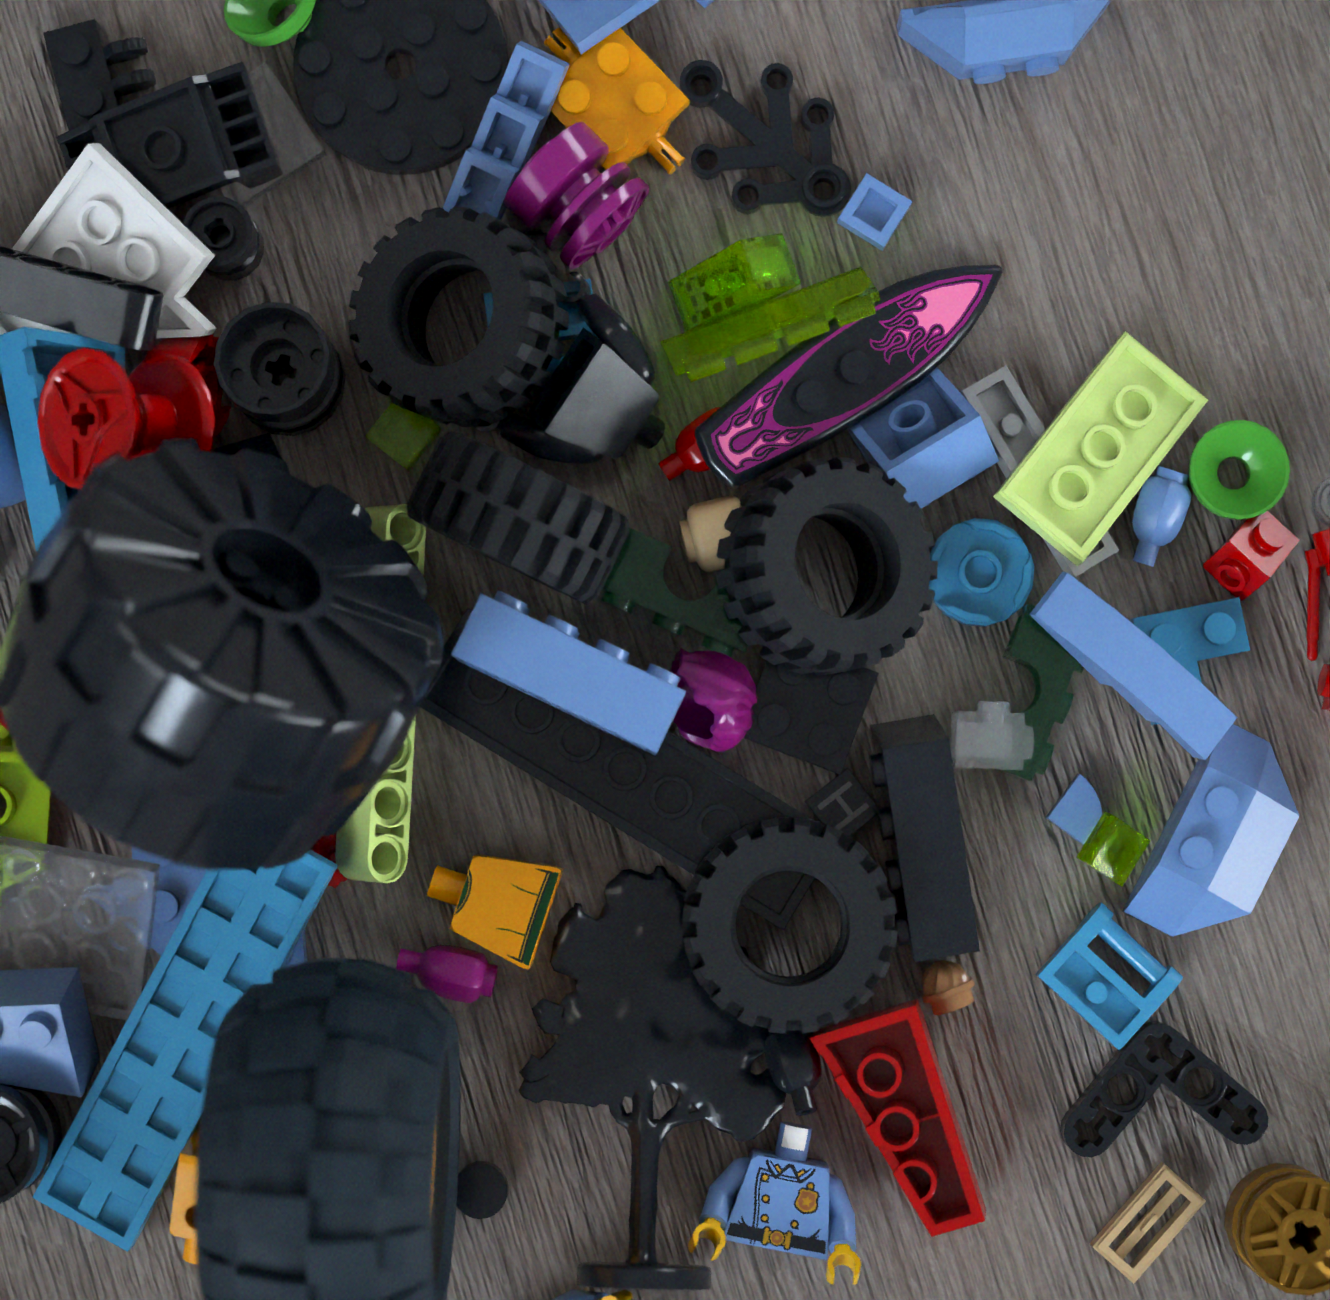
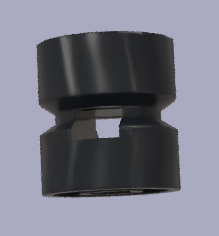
[182,196,264,281]

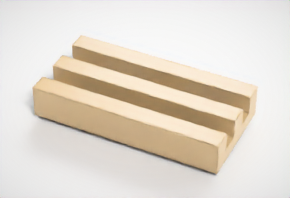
[1090,1162,1206,1284]

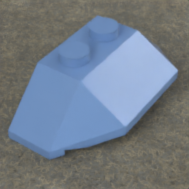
[897,0,1111,84]
[1123,724,1299,937]

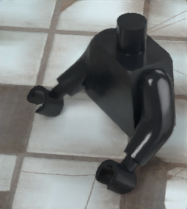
[475,272,665,464]

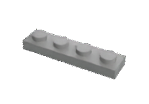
[960,365,1120,578]

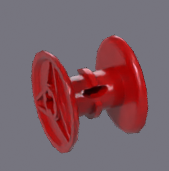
[37,347,215,489]

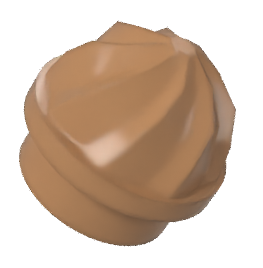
[921,960,975,1016]

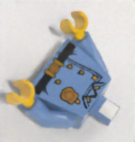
[688,1122,861,1285]

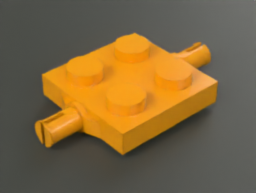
[544,27,690,175]

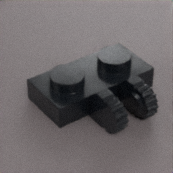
[43,19,156,131]

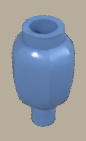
[1132,466,1191,567]

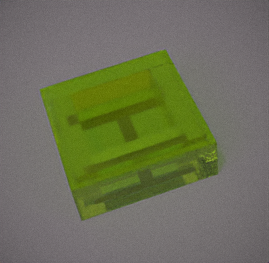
[365,402,442,472]
[1076,811,1150,887]

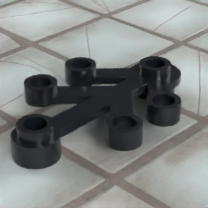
[680,60,851,217]

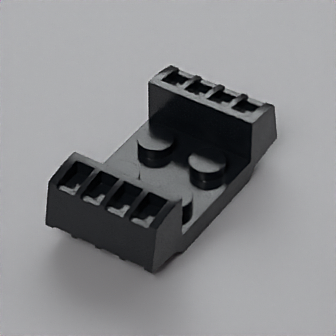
[56,62,283,209]

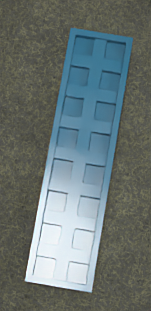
[32,850,338,1252]

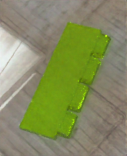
[660,267,881,383]

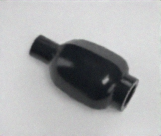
[765,1030,822,1116]

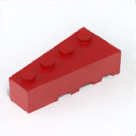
[809,998,986,1237]

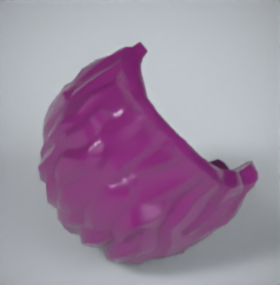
[669,648,757,752]

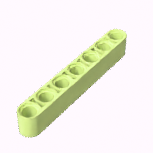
[335,504,426,884]

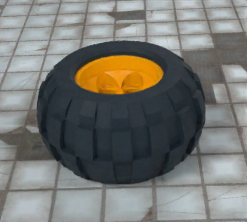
[195,958,461,1300]

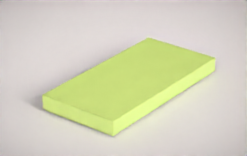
[993,331,1208,566]

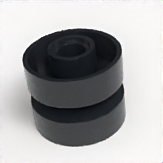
[0,1084,62,1204]

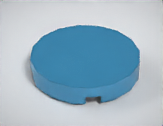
[928,518,1035,627]

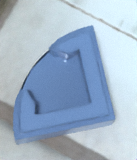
[1045,774,1102,850]

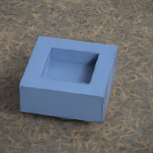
[837,173,912,251]

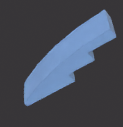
[442,41,570,220]
[1029,572,1238,760]

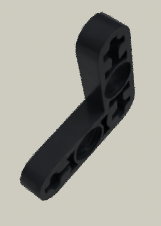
[1060,1021,1268,1157]

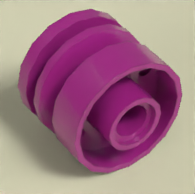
[503,122,650,270]

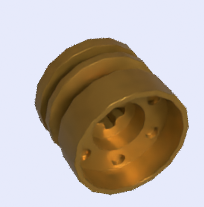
[1225,1163,1330,1296]

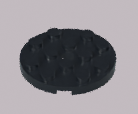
[293,0,509,175]

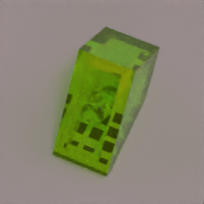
[668,233,801,332]

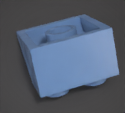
[847,367,999,508]

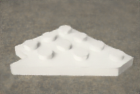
[0,143,217,338]

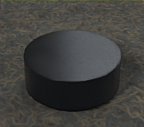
[456,1161,509,1219]

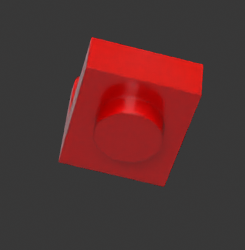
[1203,511,1300,601]

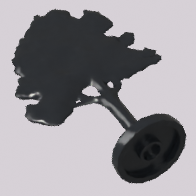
[518,866,786,1290]

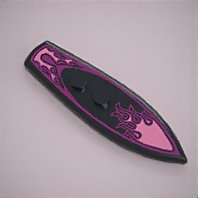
[694,265,1003,489]

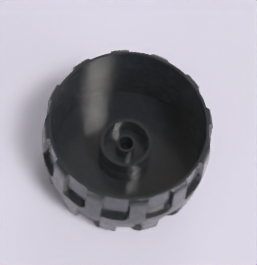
[0,438,443,871]

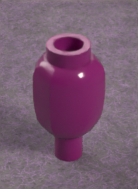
[396,945,499,1003]

